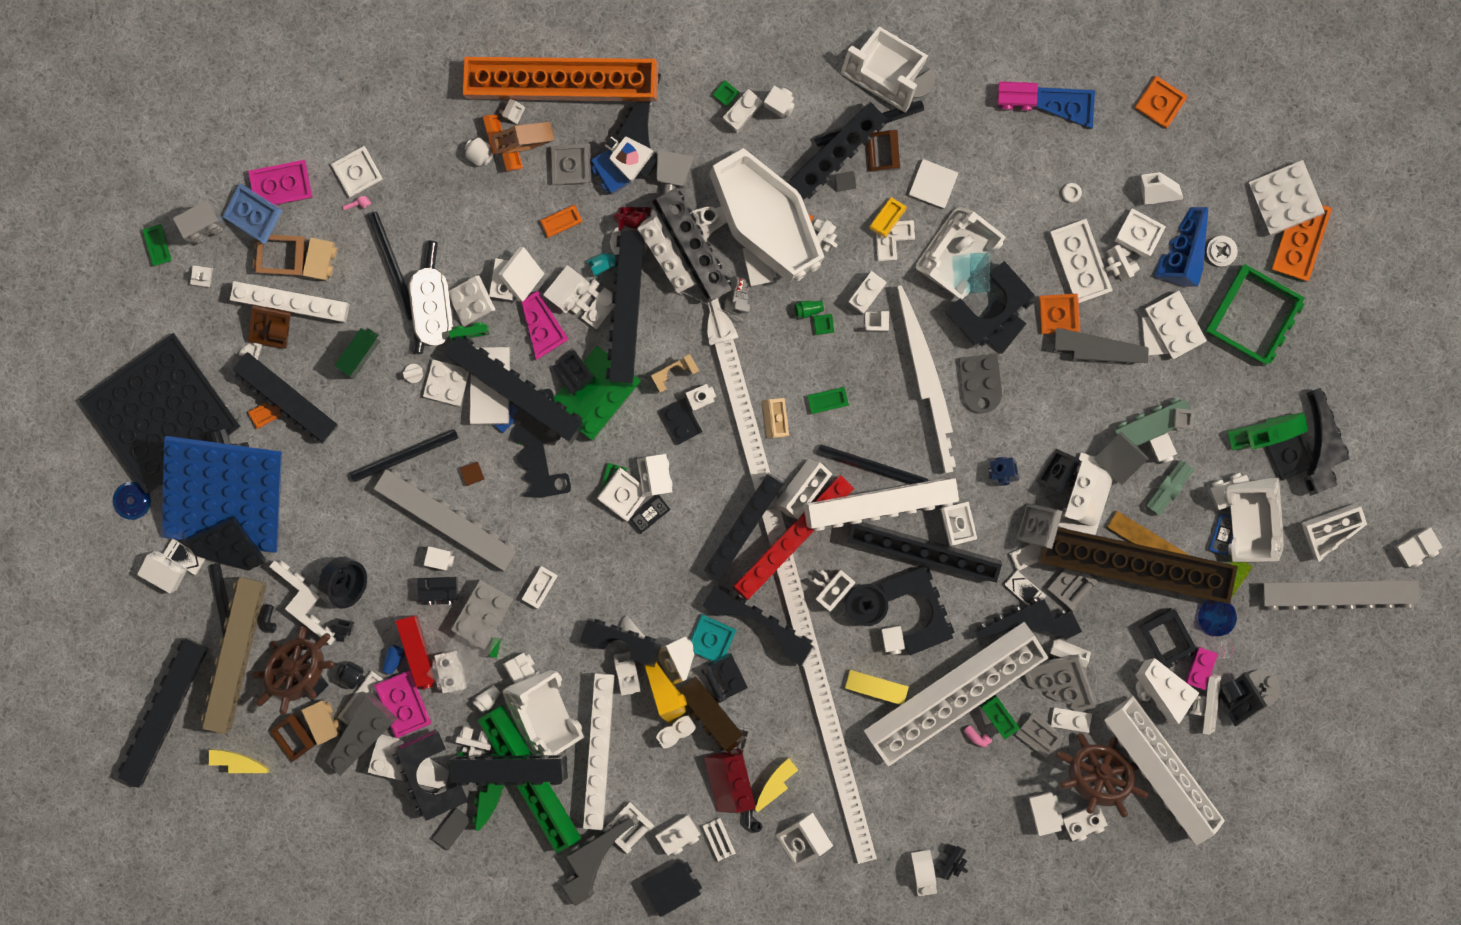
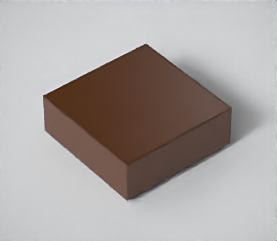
[460,462,485,486]

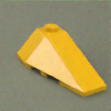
[644,661,687,723]

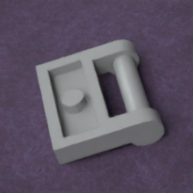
[1047,569,1098,611]

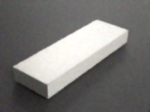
[1203,674,1221,735]

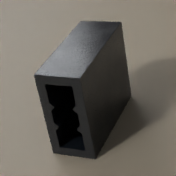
[641,860,702,917]

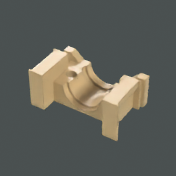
[651,354,699,393]

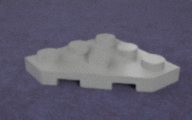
[1025,654,1096,711]

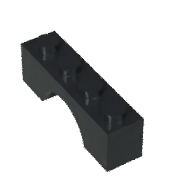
[580,619,662,667]

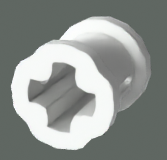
[1190,696,1207,716]

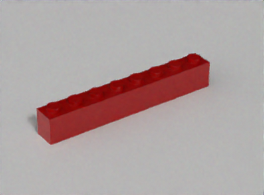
[732,475,855,600]

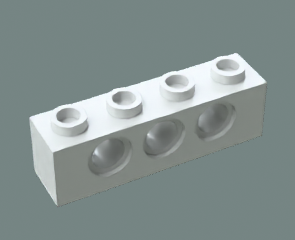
[637,213,696,293]

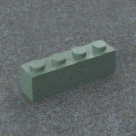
[1113,397,1195,446]

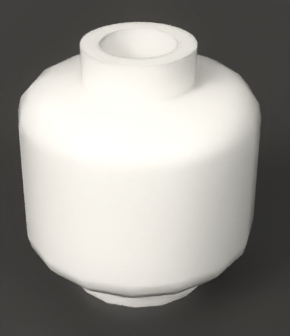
[464,138,494,166]

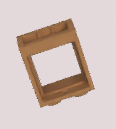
[491,122,554,154]
[253,235,307,276]

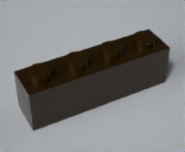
[678,676,746,753]

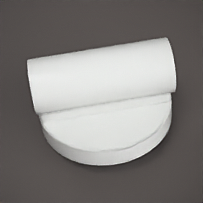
[403,364,424,383]

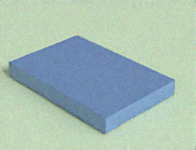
[222,183,283,244]

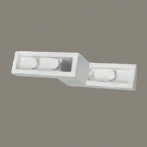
[270,560,336,645]

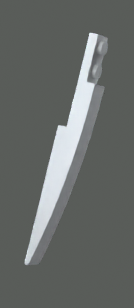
[897,285,956,473]

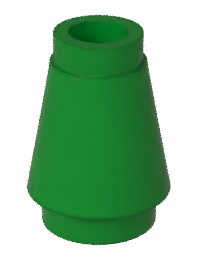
[794,300,824,319]

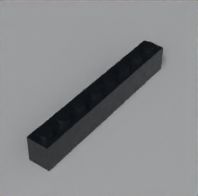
[606,230,644,387]
[445,336,585,444]
[847,522,1002,583]
[118,638,209,788]

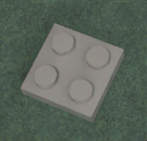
[551,144,591,185]

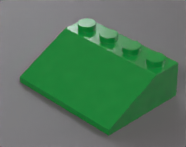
[554,346,642,441]

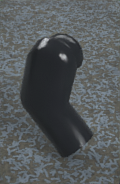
[261,604,277,633]
[743,810,763,833]

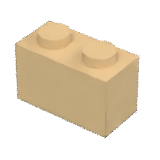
[303,237,337,281]
[302,700,342,745]

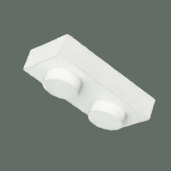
[522,566,558,609]
[1051,707,1092,733]

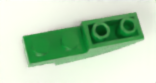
[1228,412,1308,451]
[473,753,504,831]

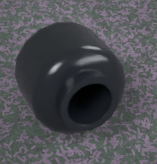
[335,661,365,690]

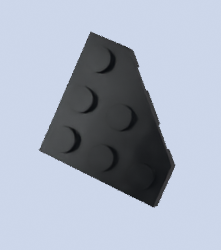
[185,516,266,570]

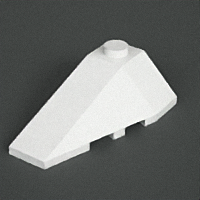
[368,734,449,789]

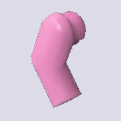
[964,725,992,748]

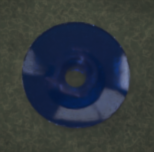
[113,481,151,520]

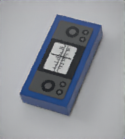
[1209,513,1233,556]

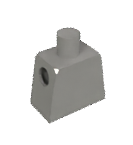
[657,150,694,195]

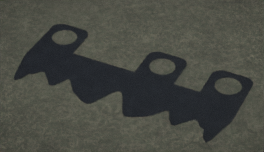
[509,389,571,498]

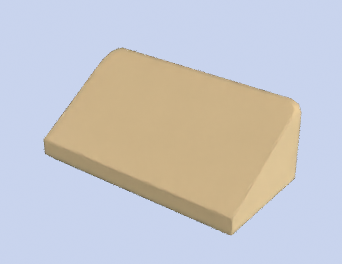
[762,398,789,439]

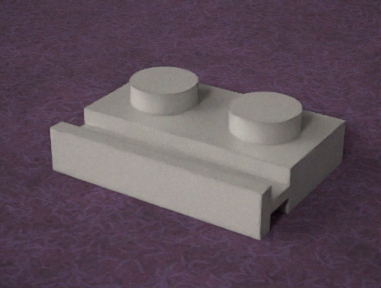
[1016,712,1064,758]

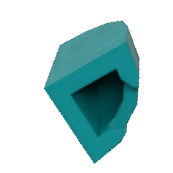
[587,253,616,277]

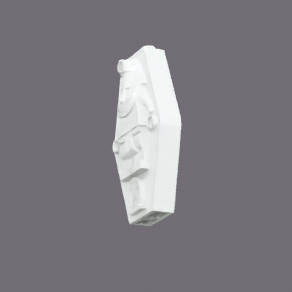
[709,148,824,283]

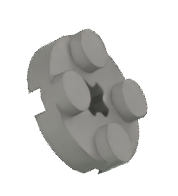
[1248,670,1280,708]

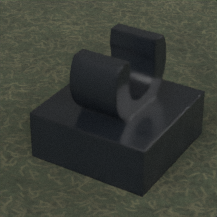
[331,618,355,642]

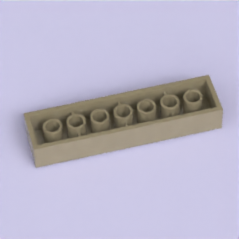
[201,577,267,734]

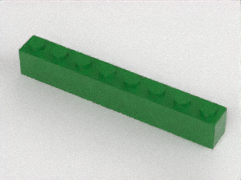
[478,705,581,854]

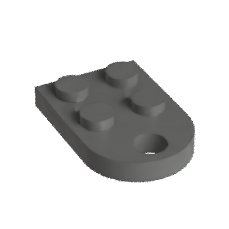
[959,353,1002,413]

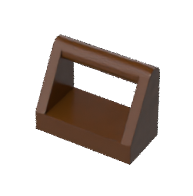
[867,130,900,172]
[269,713,317,762]

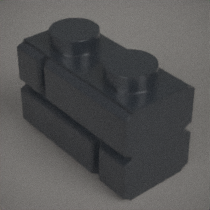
[418,577,458,605]

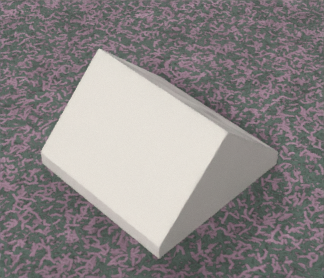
[940,502,977,546]

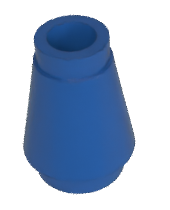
[382,644,405,675]

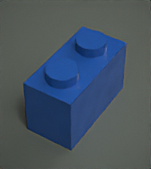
[591,150,632,194]

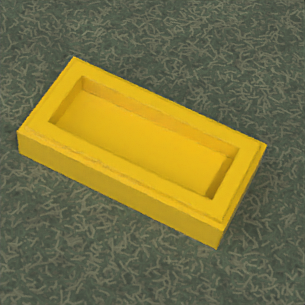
[869,197,907,239]

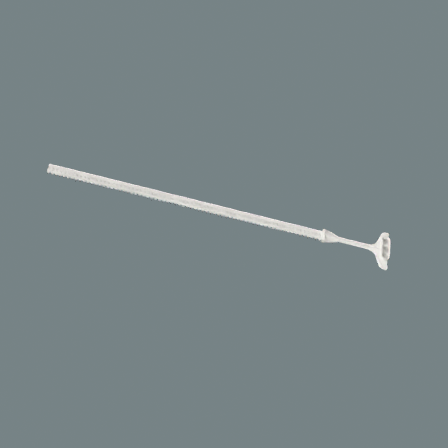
[680,207,877,864]

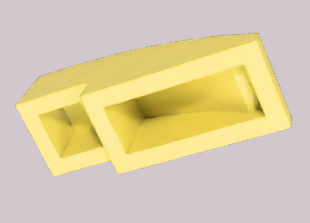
[845,670,909,705]
[209,749,269,773]
[755,757,798,812]

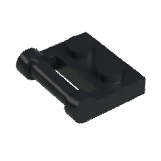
[700,653,748,703]

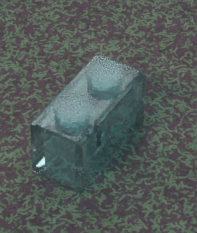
[970,253,990,292]

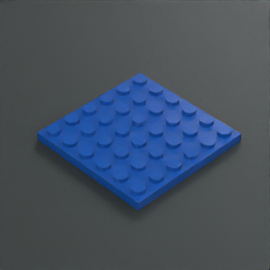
[162,436,282,553]

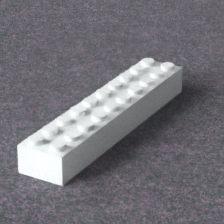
[864,622,1048,767]

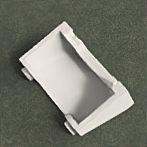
[916,207,1006,300]
[1224,478,1284,562]
[503,670,584,755]

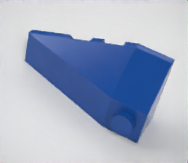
[1154,207,1208,287]

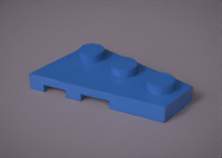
[1036,87,1095,129]

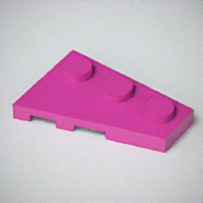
[522,291,569,360]

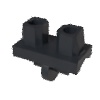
[934,844,968,880]

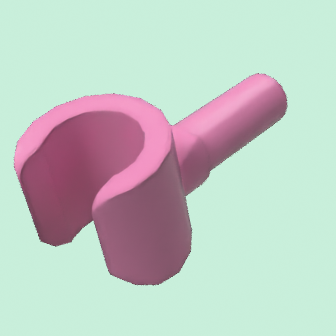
[343,196,371,210]

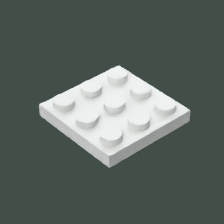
[1249,160,1325,236]

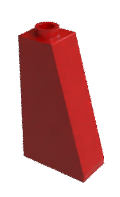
[395,615,436,690]

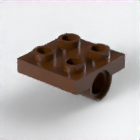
[248,305,291,349]

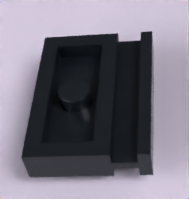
[552,349,596,396]
[660,398,703,445]

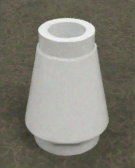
[473,685,501,714]

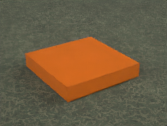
[1135,76,1188,129]
[1039,293,1080,334]

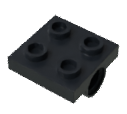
[1219,673,1267,727]

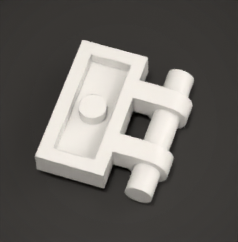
[571,280,615,330]

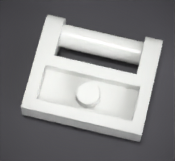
[604,802,655,854]

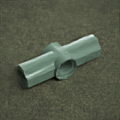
[1146,460,1194,516]

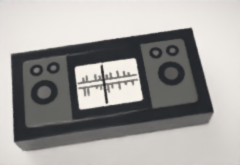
[629,495,671,534]

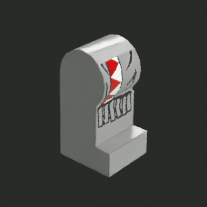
[724,276,750,315]

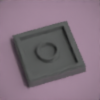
[1094,431,1148,485]

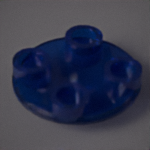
[1198,600,1237,637]

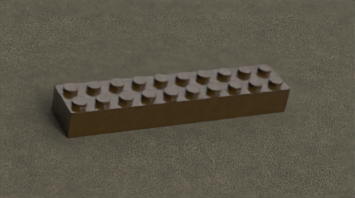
[1038,527,1238,604]

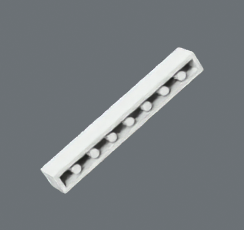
[803,477,959,531]
[583,673,615,830]

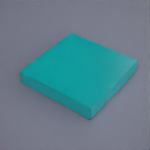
[690,615,737,661]

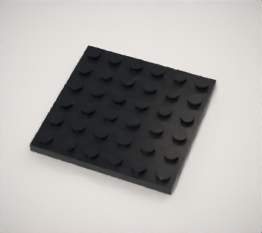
[80,333,241,494]

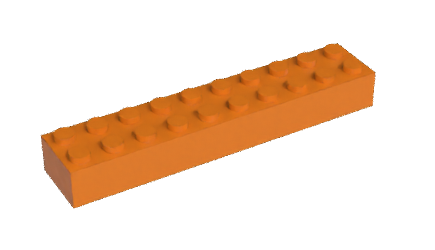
[463,57,659,102]

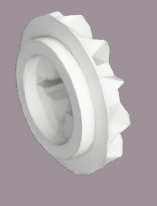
[1207,236,1238,266]

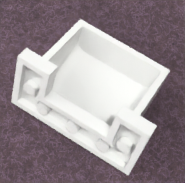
[840,27,928,112]
[1059,453,1113,535]

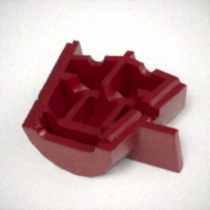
[613,207,652,231]

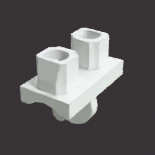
[813,219,838,252]
[1105,245,1140,282]
[456,726,492,756]

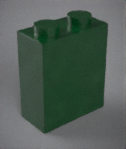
[334,328,380,379]

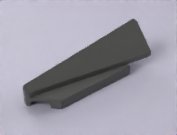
[1053,328,1149,365]

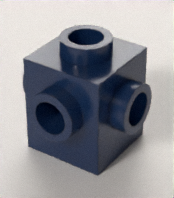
[988,457,1019,486]

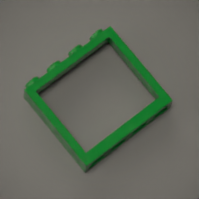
[1204,264,1305,366]

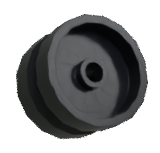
[846,584,889,626]

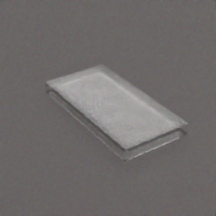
[427,611,504,697]

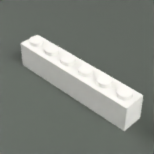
[230,281,350,323]

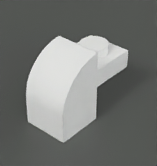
[613,652,641,695]
[911,850,937,897]

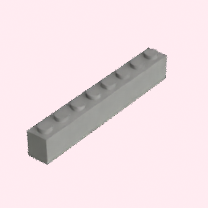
[374,468,518,571]
[1261,580,1419,610]

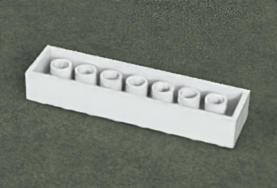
[1104,696,1225,846]

